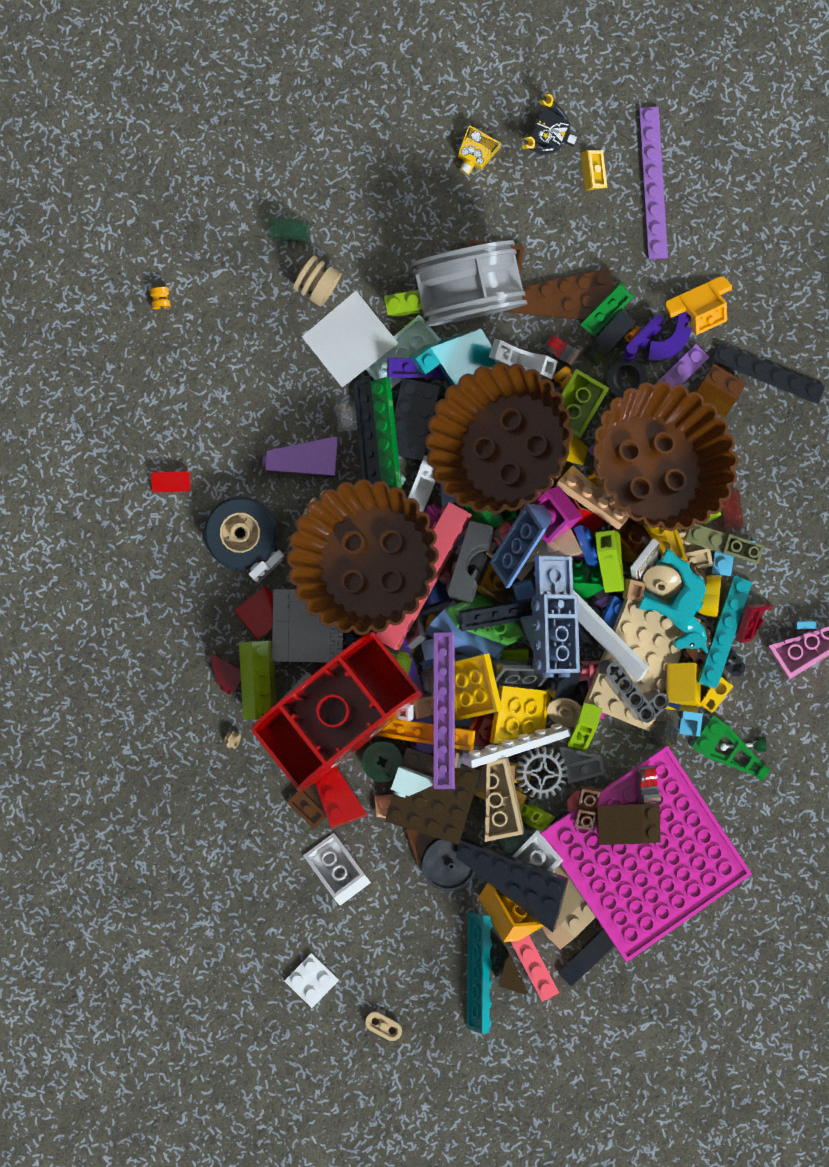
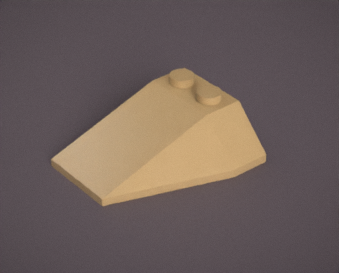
[542,864,595,950]

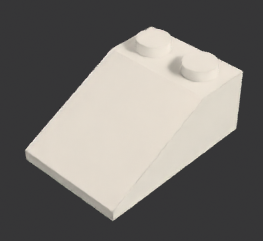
[512,831,563,872]
[303,833,371,905]

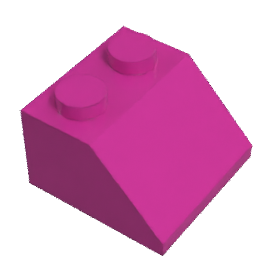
[534,486,582,544]

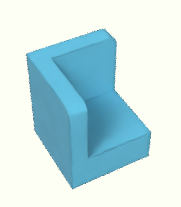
[679,711,703,737]

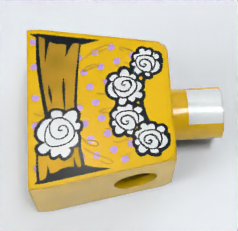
[458,125,501,175]

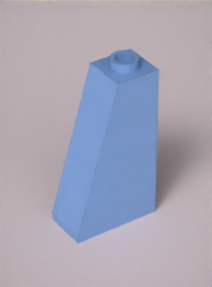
[425,600,505,660]

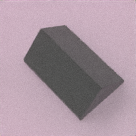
[491,659,547,689]

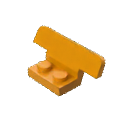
[665,276,732,335]

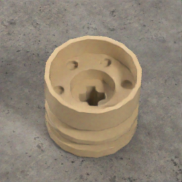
[293,255,342,307]

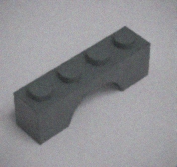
[446,521,494,604]

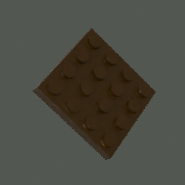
[385,747,481,845]

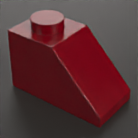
[211,653,241,694]

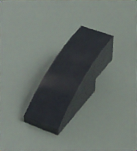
[583,310,636,367]

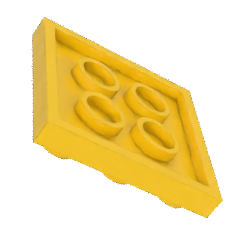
[455,654,503,721]
[490,685,551,748]

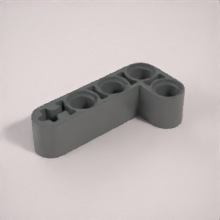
[599,660,669,723]

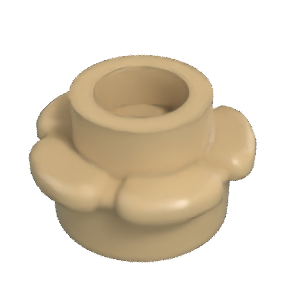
[224,730,241,749]

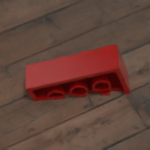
[315,767,368,829]

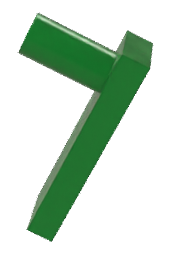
[580,282,634,337]

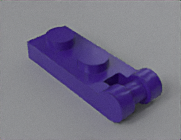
[623,314,663,362]

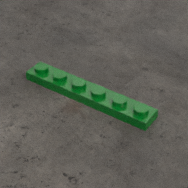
[370,377,402,489]

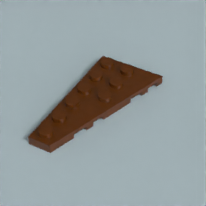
[503,268,614,323]

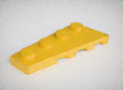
[644,525,688,565]

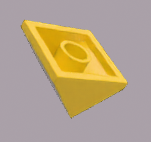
[666,663,701,707]

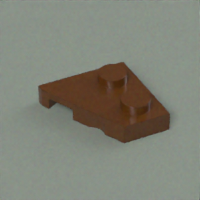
[287,783,327,829]

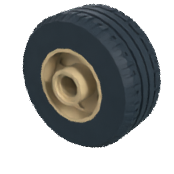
[204,497,278,571]

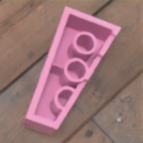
[768,627,829,680]

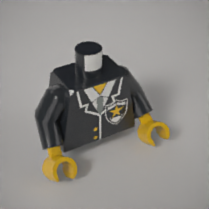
[522,94,578,155]

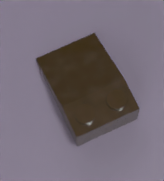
[596,802,661,845]

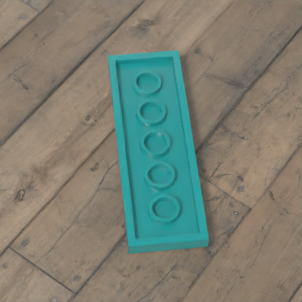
[467,912,492,1034]

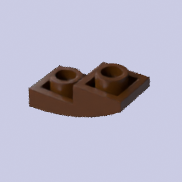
[681,648,706,670]
[574,786,601,831]

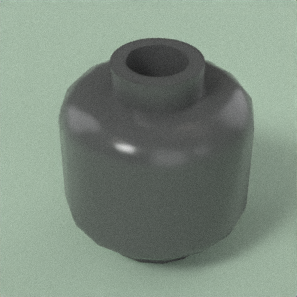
[420,665,434,695]

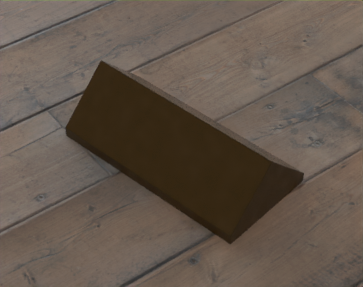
[496,949,528,995]

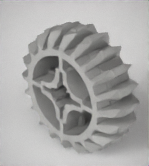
[515,747,568,799]

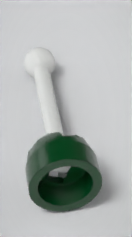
[720,736,767,752]

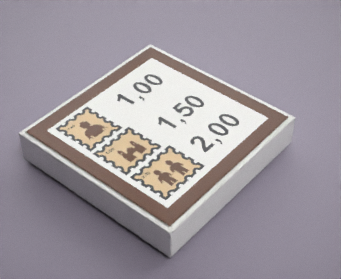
[630,539,660,582]

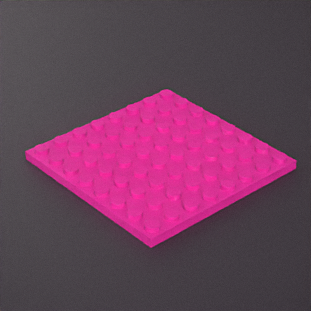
[540,746,752,963]

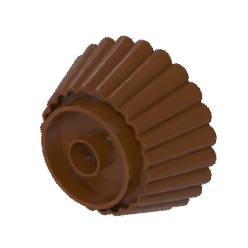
[425,362,572,514]
[593,381,738,531]
[287,479,439,635]

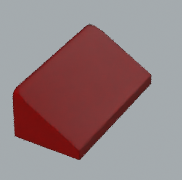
[151,472,191,493]

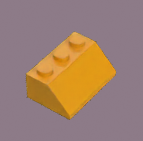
[478,883,543,942]

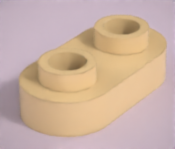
[365,1011,402,1041]

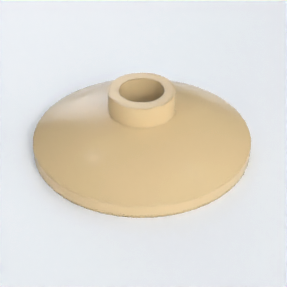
[643,565,682,599]
[547,698,582,727]

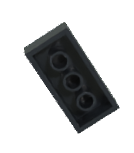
[394,378,440,462]

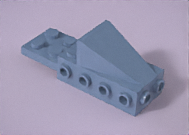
[521,556,580,678]

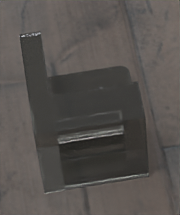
[648,721,680,747]

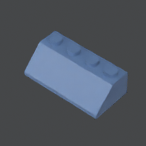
[490,503,553,588]

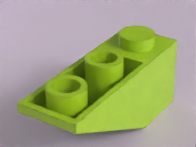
[596,530,625,593]

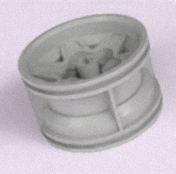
[412,240,528,327]

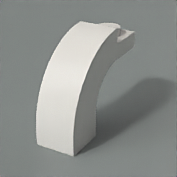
[489,339,558,379]
[408,455,436,512]

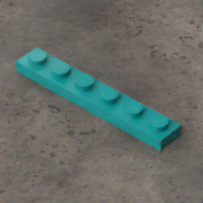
[697,576,752,689]

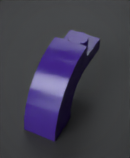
[647,311,692,362]

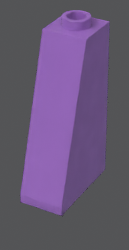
[262,437,338,477]

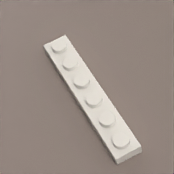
[461,724,571,768]

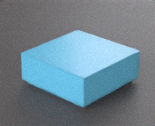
[794,621,817,629]

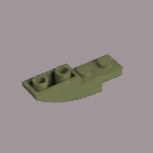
[684,524,764,564]

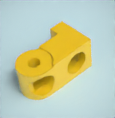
[701,677,734,713]

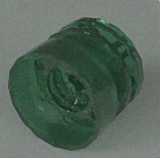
[362,741,403,782]

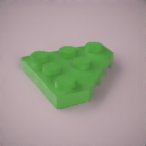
[446,594,524,646]

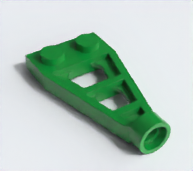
[691,715,770,781]

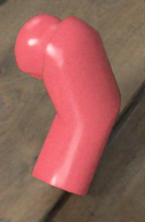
[567,791,580,812]

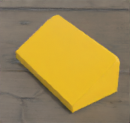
[580,150,607,191]

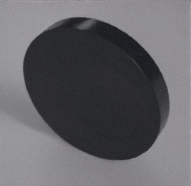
[421,838,475,891]

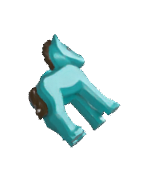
[637,548,712,654]

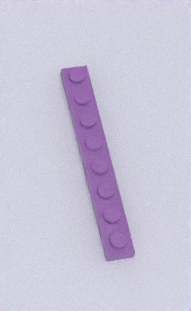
[639,107,668,260]
[587,344,709,458]
[434,632,455,789]

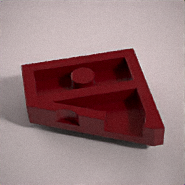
[735,602,773,643]

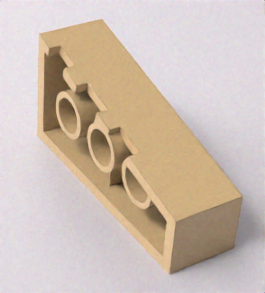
[485,757,524,842]

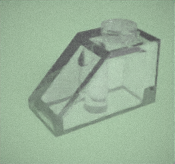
[335,394,358,434]

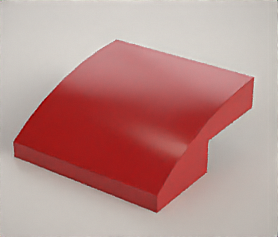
[234,586,273,641]

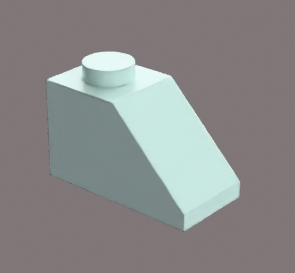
[391,766,434,797]

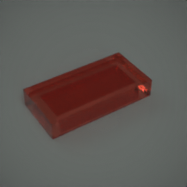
[722,490,744,530]

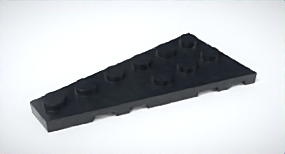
[456,838,569,932]

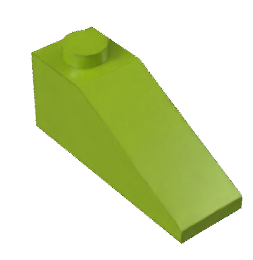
[567,703,603,752]

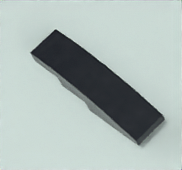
[558,928,614,986]

